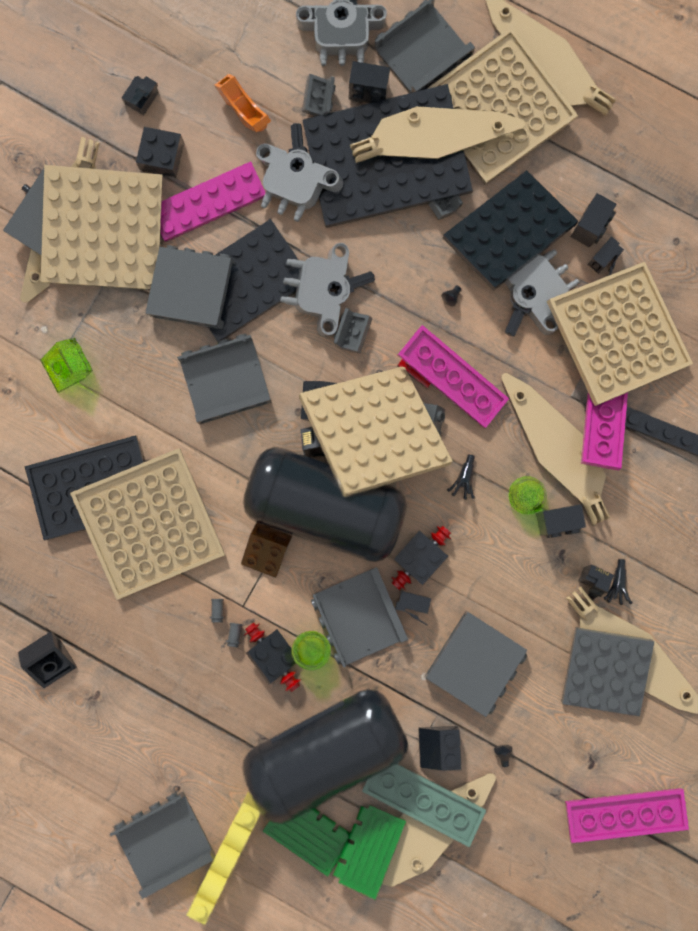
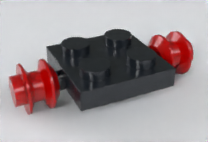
[391,526,451,591]
[244,623,301,692]

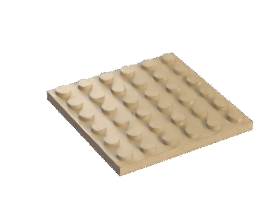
[427,27,578,185]
[41,165,162,290]
[546,262,693,406]
[299,367,453,497]
[70,448,225,600]

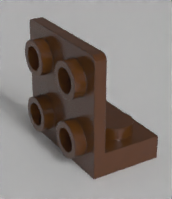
[241,523,292,578]

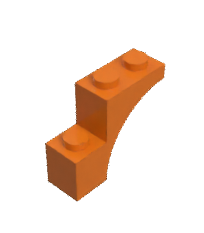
[214,74,271,133]

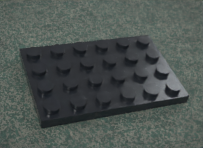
[443,170,578,291]
[208,219,300,342]
[24,435,144,541]

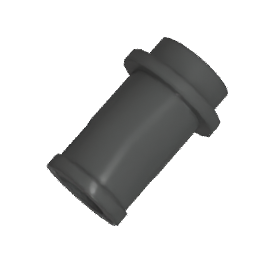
[209,599,225,622]
[226,623,242,647]

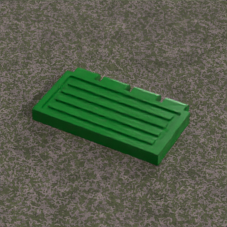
[333,805,406,900]
[262,808,350,877]

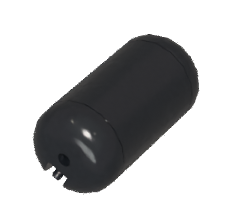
[243,447,407,562]
[242,689,408,824]

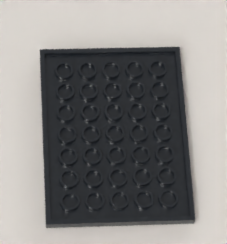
[302,84,473,228]

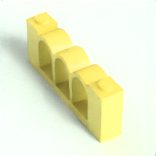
[187,792,261,925]

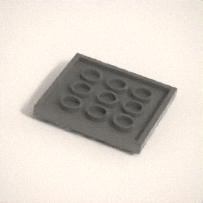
[561,627,655,717]

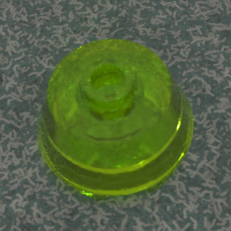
[509,476,547,514]
[292,631,331,670]

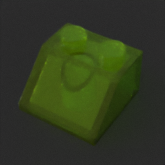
[40,338,93,393]

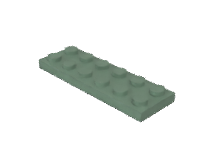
[362,764,486,847]

